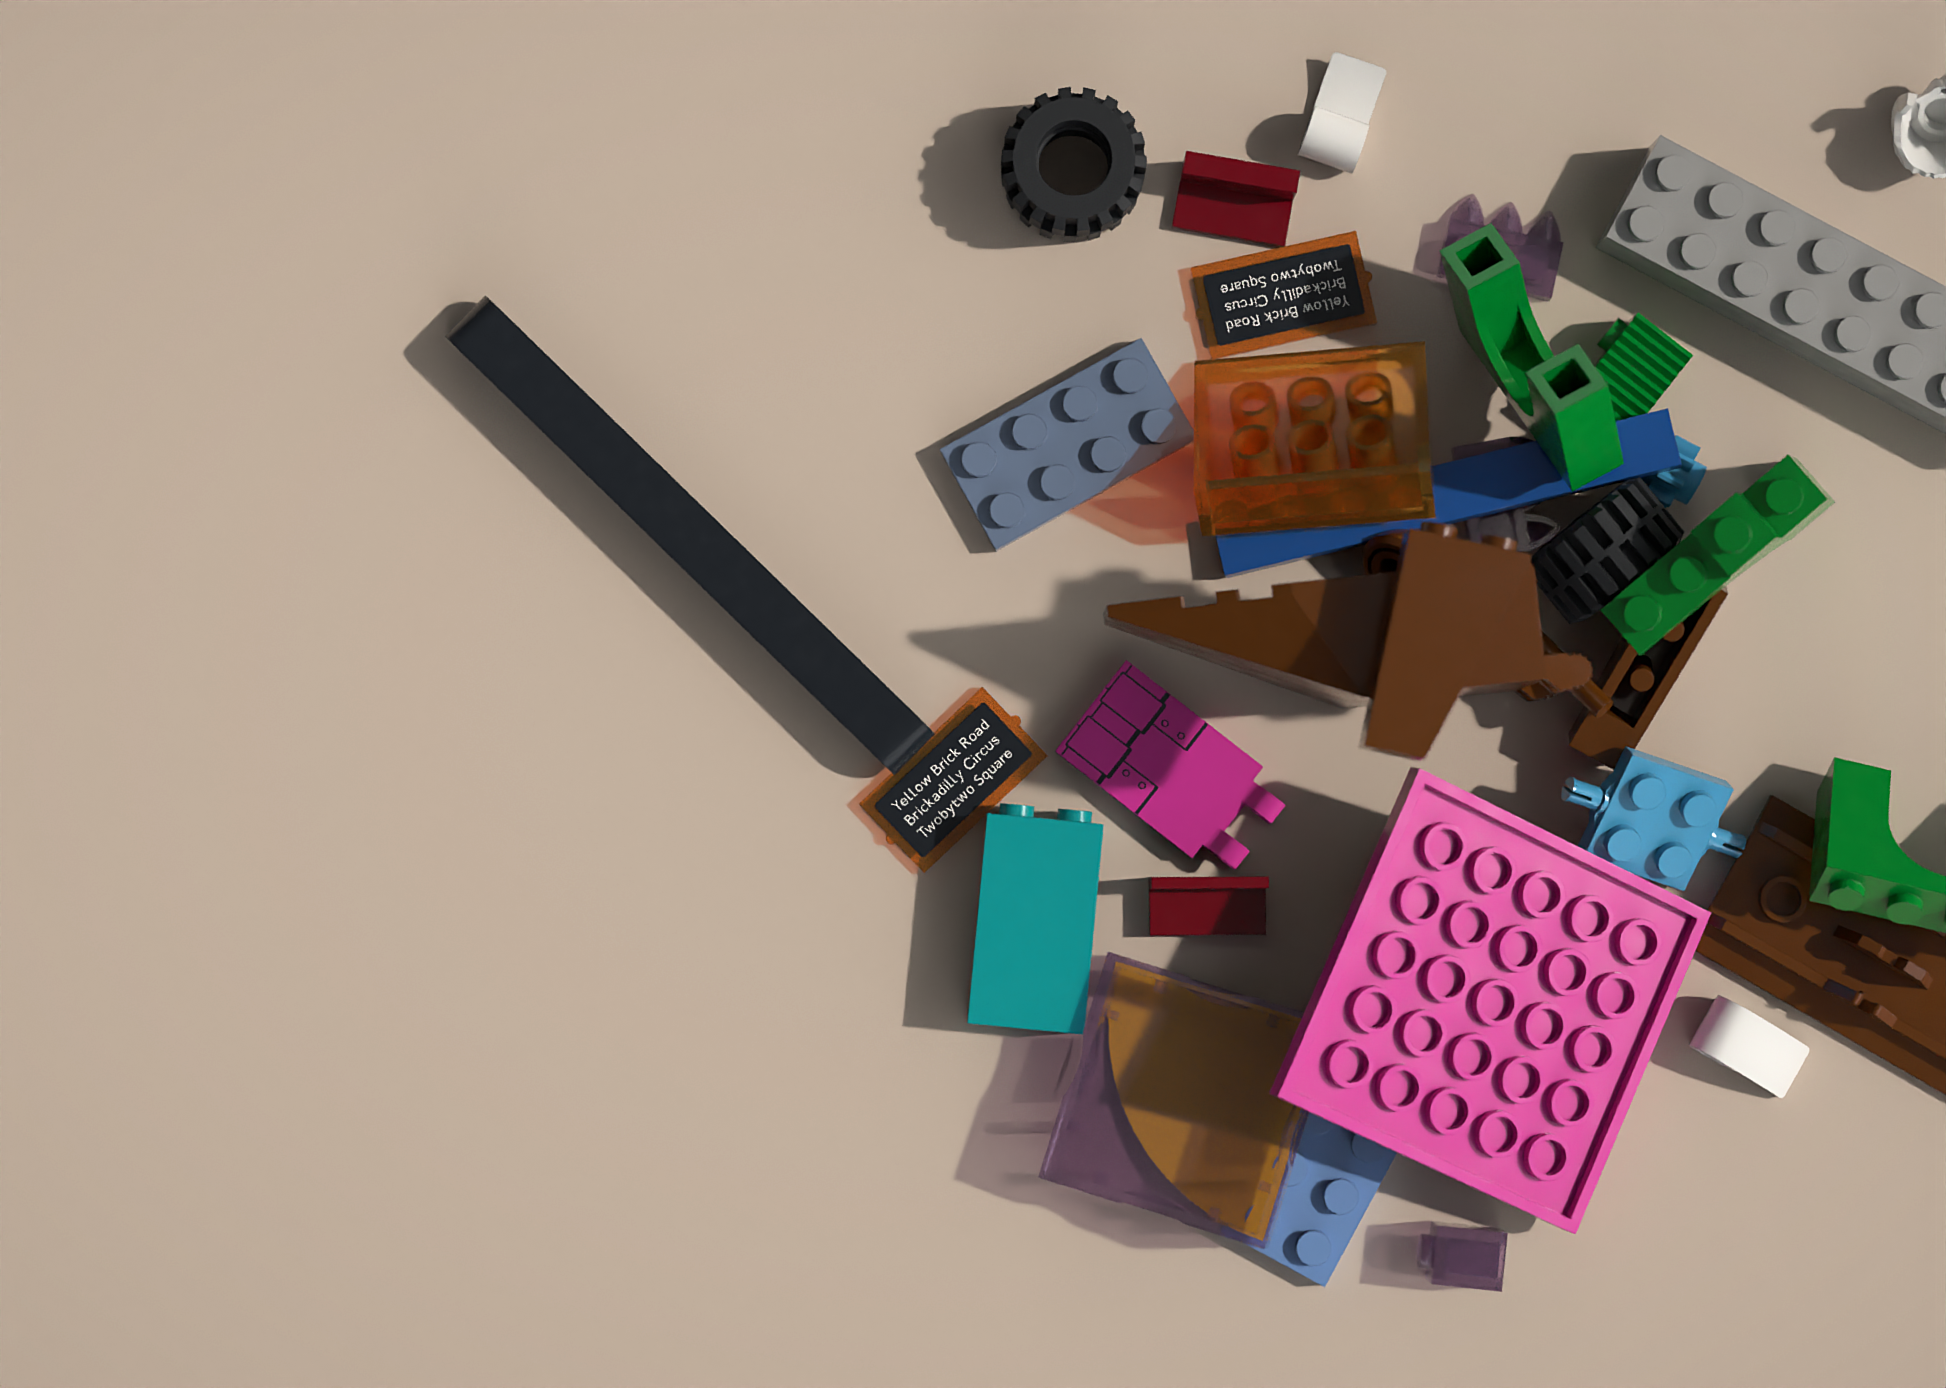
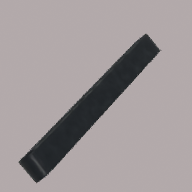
[445,295,935,775]

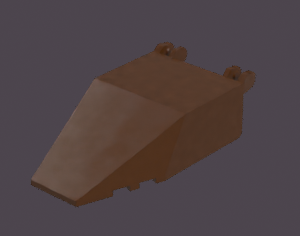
[1103,562,1593,709]

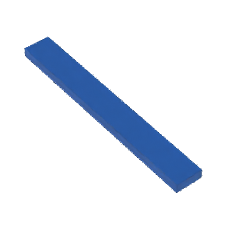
[1212,408,1682,578]

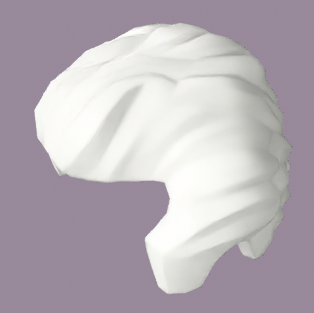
[1891,74,1946,179]

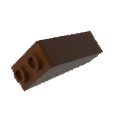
[1358,521,1532,761]
[1569,586,1728,770]

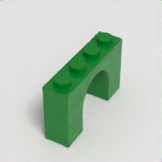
[1439,223,1624,492]
[1809,757,1946,933]

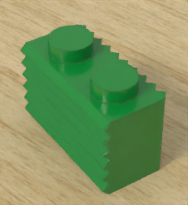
[1594,312,1693,421]

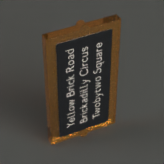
[1190,231,1377,361]
[859,687,1048,873]

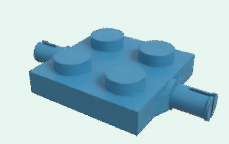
[1561,746,1746,891]

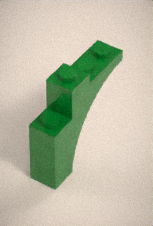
[1601,454,1835,655]

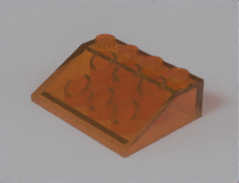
[1193,341,1436,536]

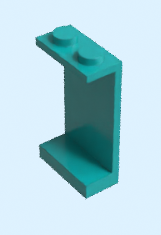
[967,803,1104,1034]

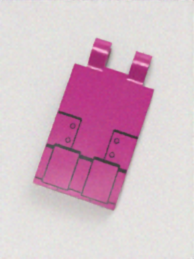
[1055,660,1286,870]

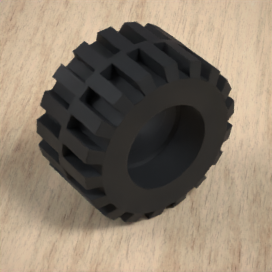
[1001,87,1147,243]
[1530,477,1685,624]

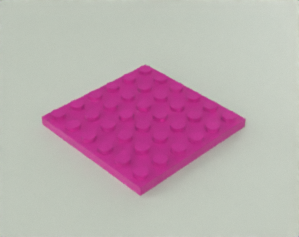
[1269,767,1711,1234]

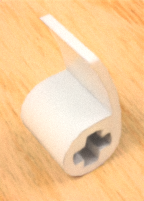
[1298,52,1387,174]
[1689,995,1809,1098]

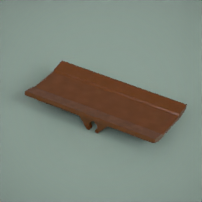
[1695,795,1946,1095]

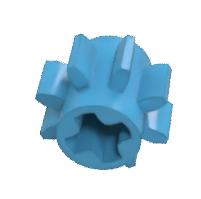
[1641,435,1707,508]

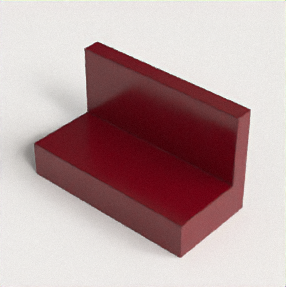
[1172,151,1301,248]
[1148,876,1269,935]

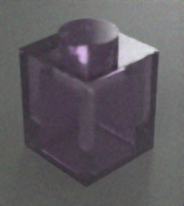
[1417,1221,1508,1292]

